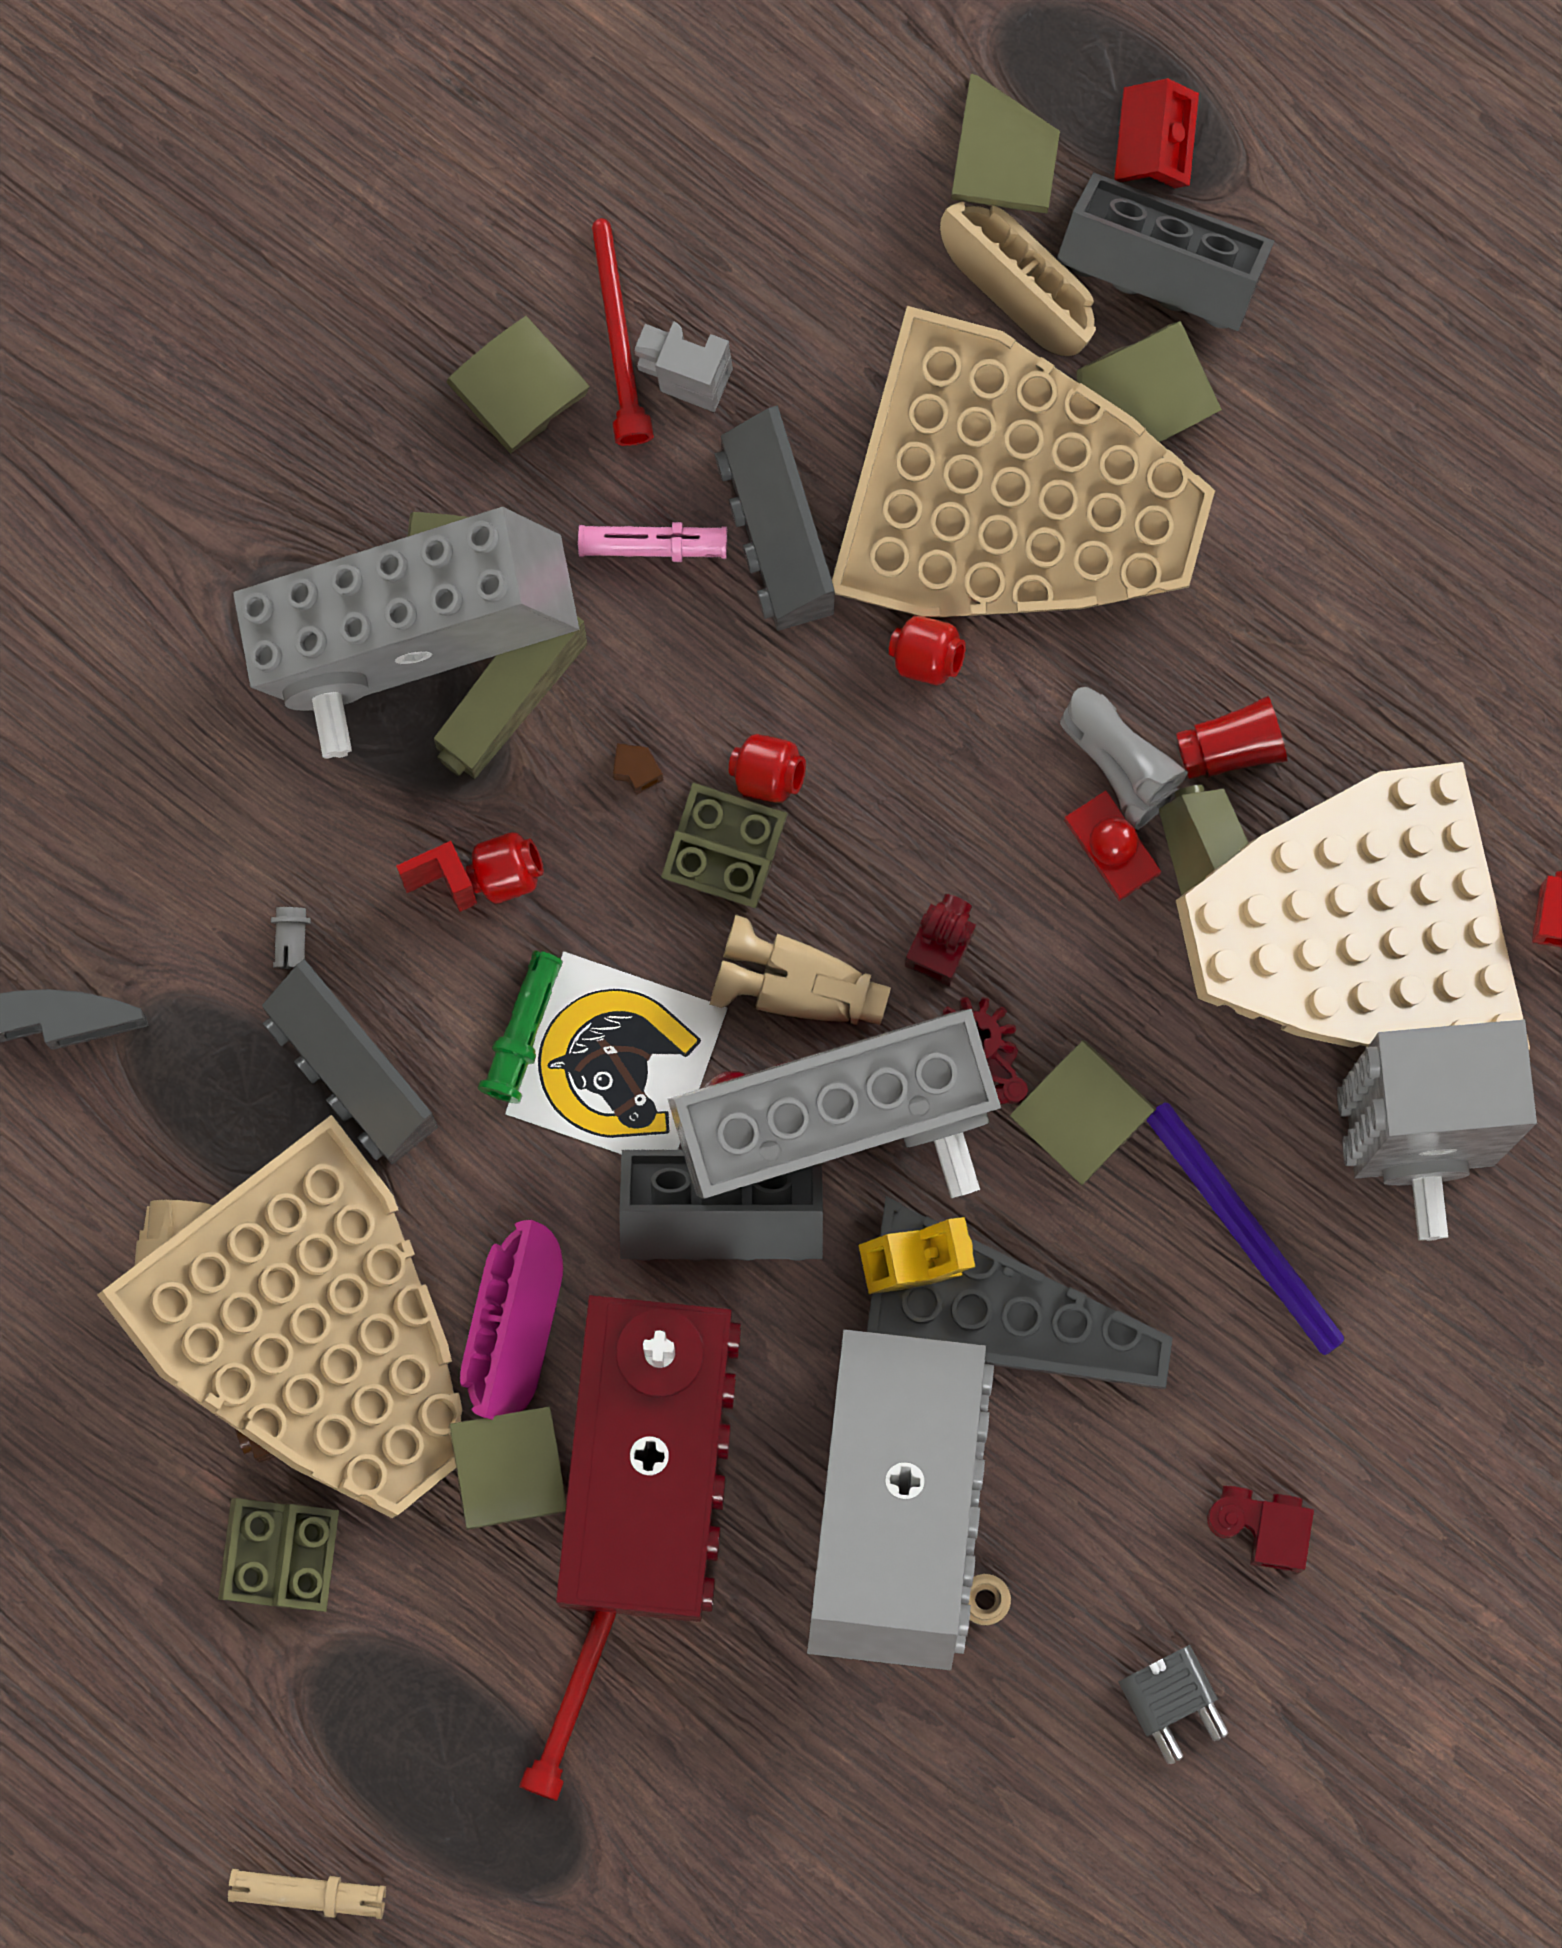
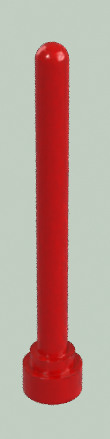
[592,218,654,446]
[519,1611,617,1801]

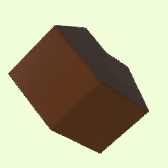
[613,743,664,795]

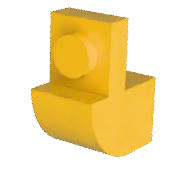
[859,1217,975,1294]

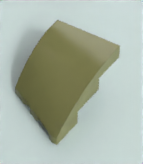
[951,74,1060,214]
[1077,321,1222,442]

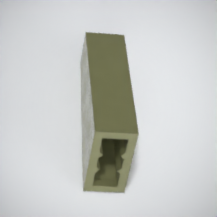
[434,616,587,779]
[1159,785,1248,896]

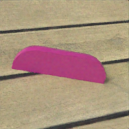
[460,1220,563,1420]

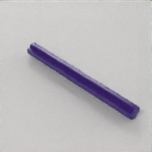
[1147,1102,1344,1355]

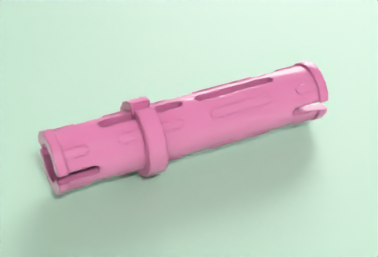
[578,522,727,562]

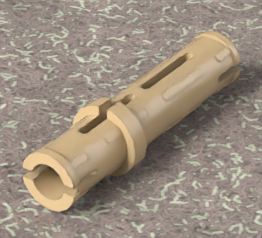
[228,1869,386,1919]

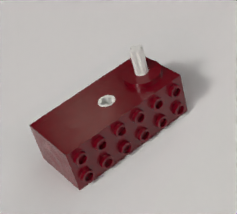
[556,1295,741,1622]

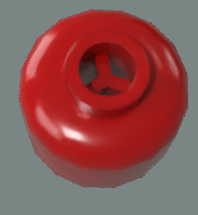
[889,616,966,686]
[729,734,806,803]
[466,832,544,904]

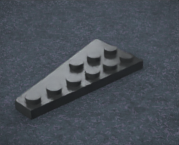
[867,1196,1173,1389]

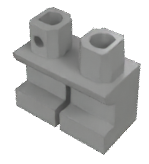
[634,321,733,413]

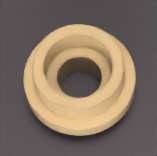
[969,1574,1011,1625]

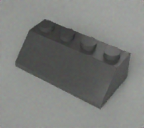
[1057,172,1275,331]
[714,405,835,631]
[262,959,438,1165]
[619,1150,823,1261]

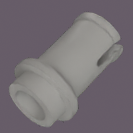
[271,907,311,969]

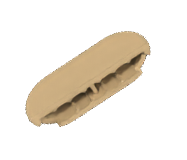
[940,202,1096,356]

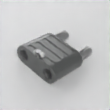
[1118,1645,1228,1764]

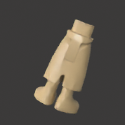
[709,915,891,1025]

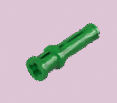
[478,950,563,1104]

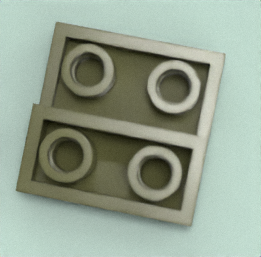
[446,316,590,454]
[661,782,788,908]
[1010,1040,1156,1185]
[449,1406,566,1530]
[218,1498,339,1612]

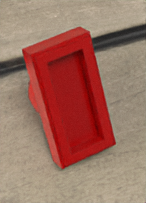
[1064,790,1161,901]

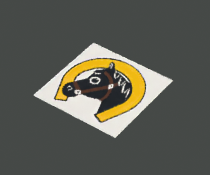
[505,952,728,1154]

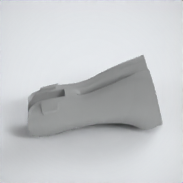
[1060,687,1188,830]

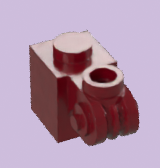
[905,894,976,987]
[1207,1486,1314,1573]

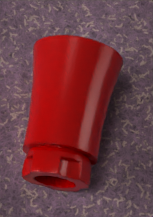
[1176,696,1288,780]

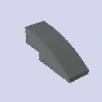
[0,989,149,1050]

